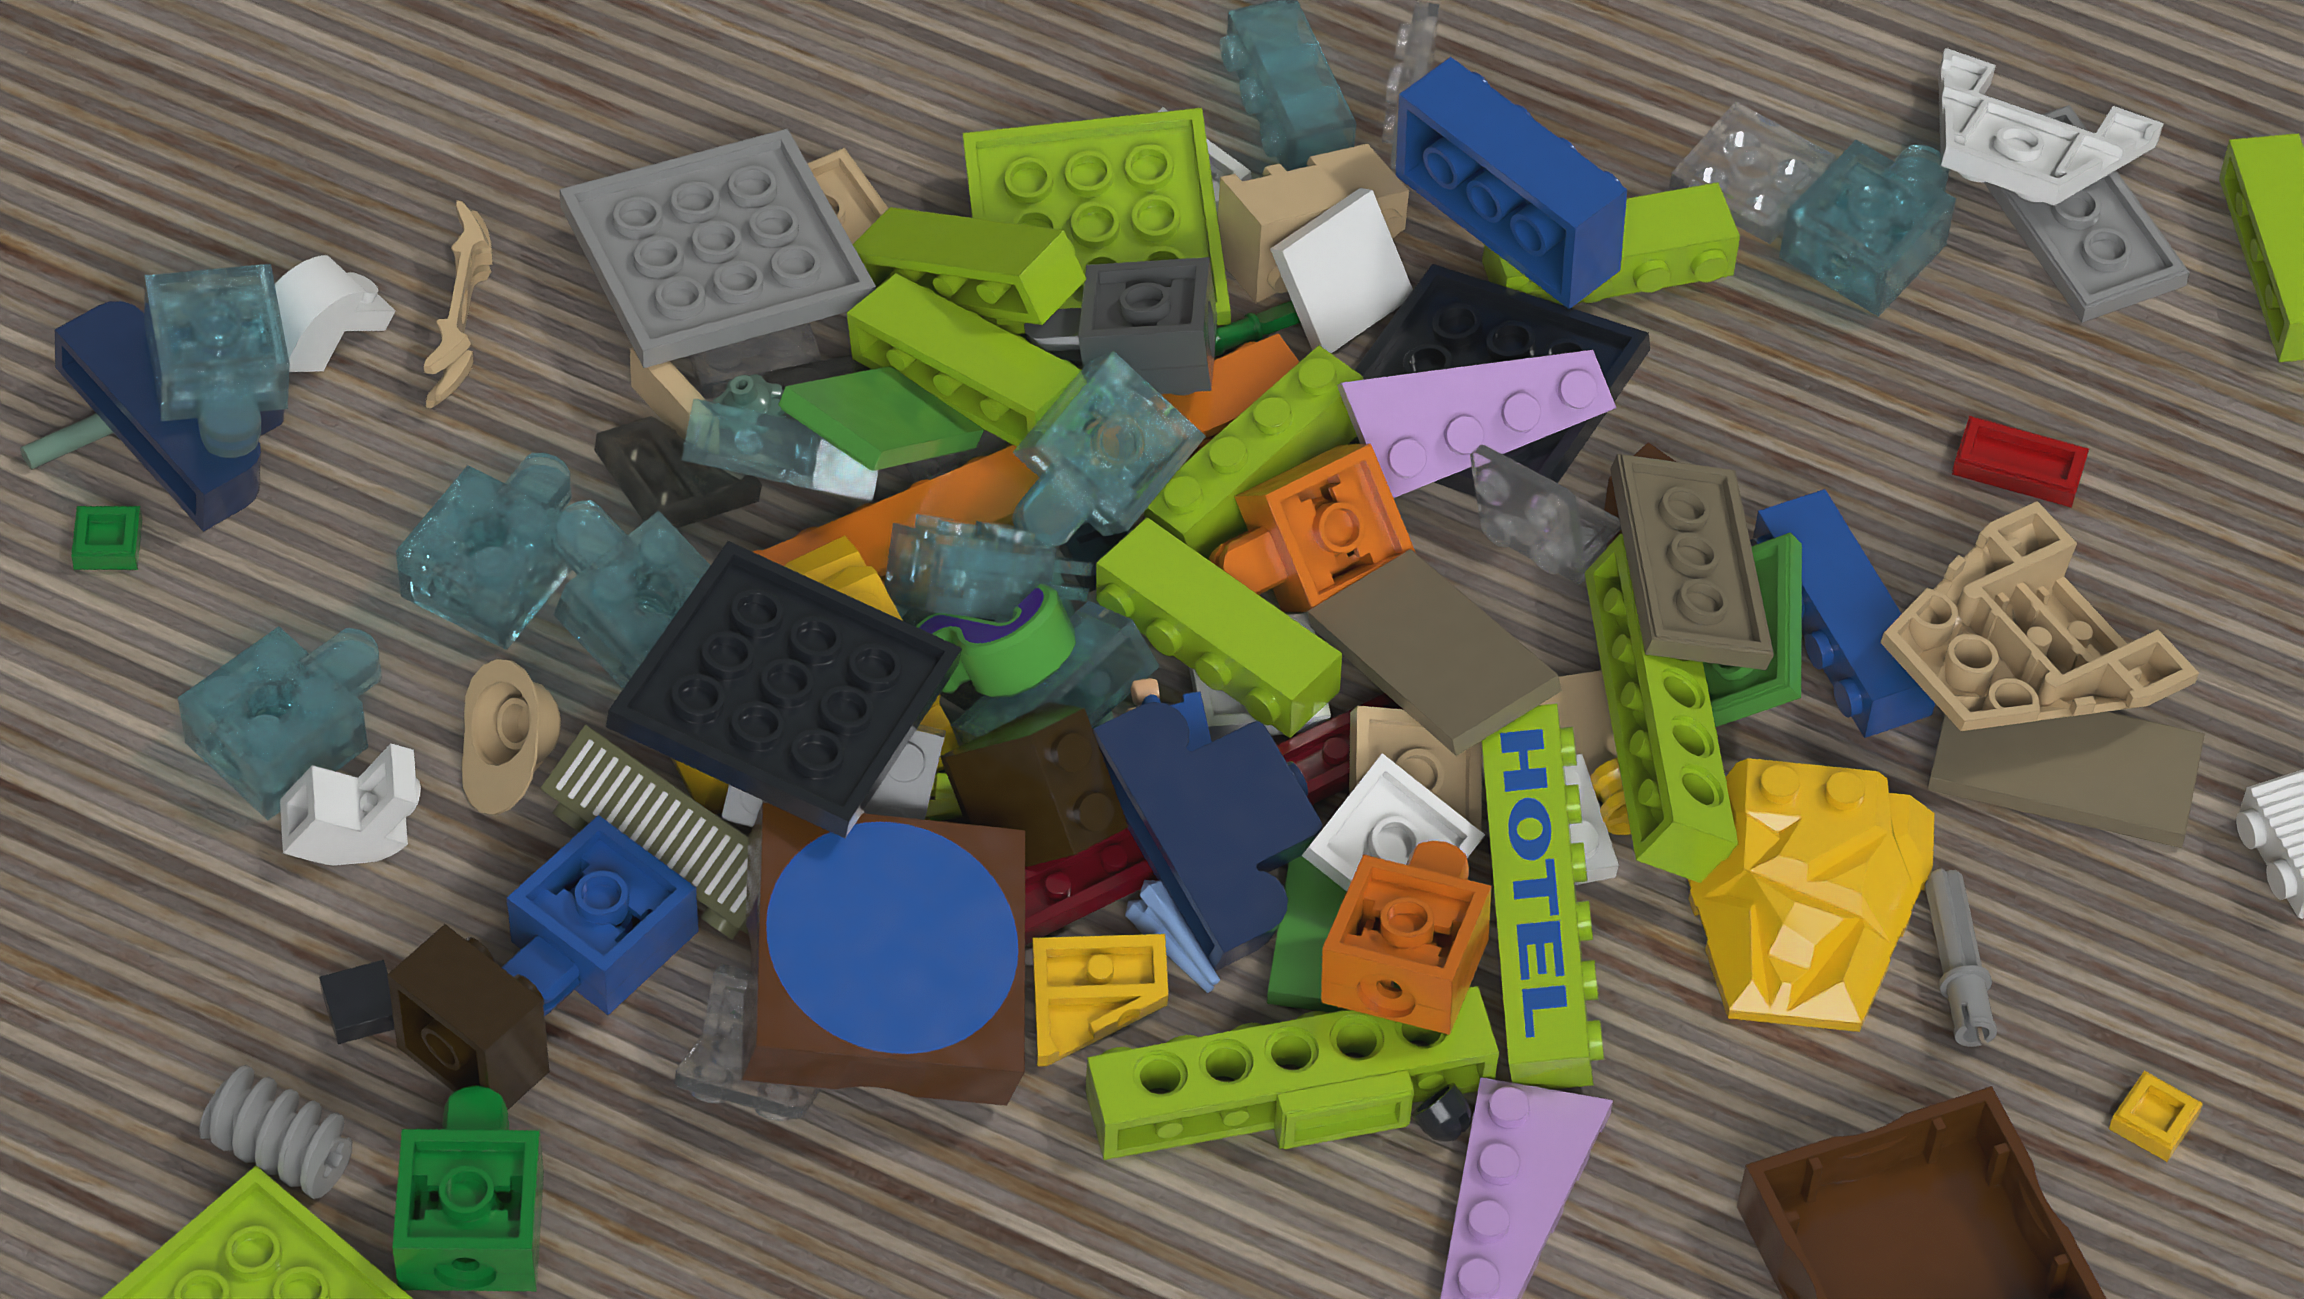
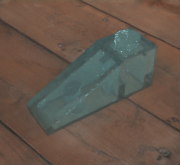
[681,398,879,501]

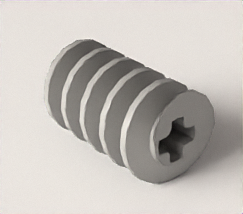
[199,1065,352,1199]

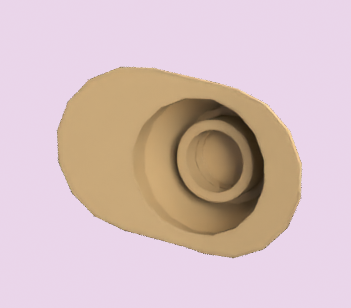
[462,659,561,815]

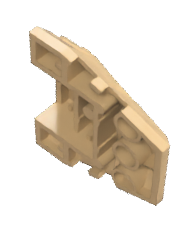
[1880,501,2199,731]

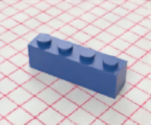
[1750,489,1935,738]

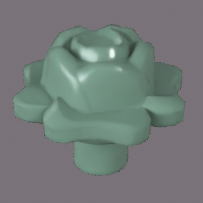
[712,374,785,439]

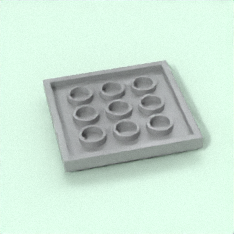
[559,128,876,368]

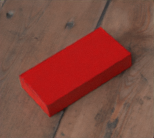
[1952,416,2089,508]

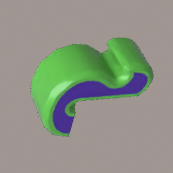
[916,584,1076,698]

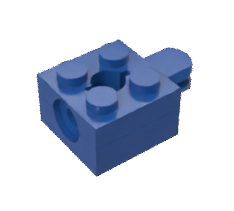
[502,815,699,1017]

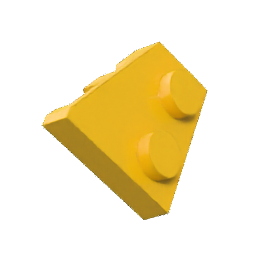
[1032,934,1169,1067]

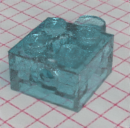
[1779,140,1956,317]
[144,264,290,458]
[1012,351,1206,549]
[396,453,577,650]
[550,500,710,689]
[885,514,1093,621]
[178,626,382,820]

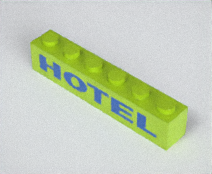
[1482,703,1604,1090]

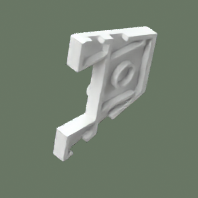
[1938,48,2164,206]

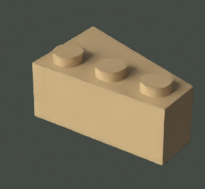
[1218,144,1409,303]

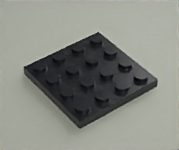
[1347,264,1650,517]
[606,541,962,839]

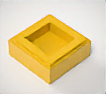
[2109,1071,2203,1162]

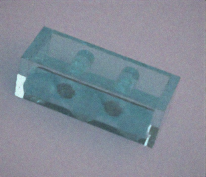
[1220,0,1356,171]
[952,601,1160,744]

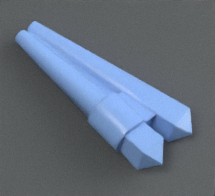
[1125,880,1220,993]

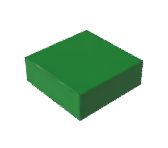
[71,506,142,570]

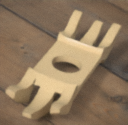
[424,200,492,408]

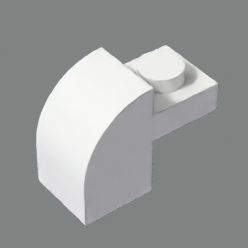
[245,255,396,372]
[280,744,421,866]

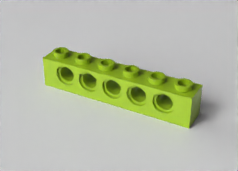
[1584,534,1738,883]
[1086,986,1499,1160]

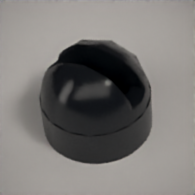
[1412,1083,1471,1142]

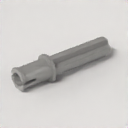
[1925,868,1997,1047]

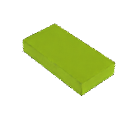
[1274,1070,1414,1149]

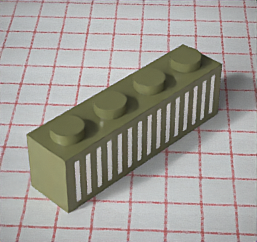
[540,724,749,940]

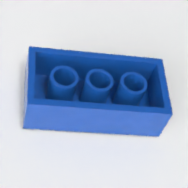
[1396,57,1628,309]

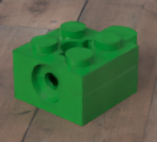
[392,1086,544,1292]

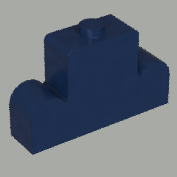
[55,301,286,532]
[1093,702,1322,972]

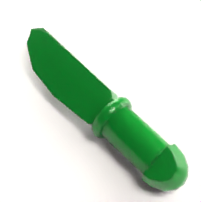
[1214,301,1300,356]

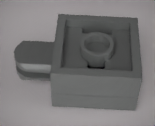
[1024,257,1218,399]

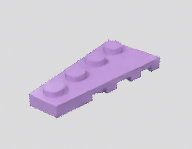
[1337,350,1616,498]
[1440,1077,1613,1299]

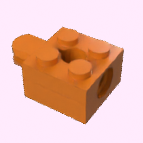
[1209,443,1416,612]
[1321,841,1491,1035]

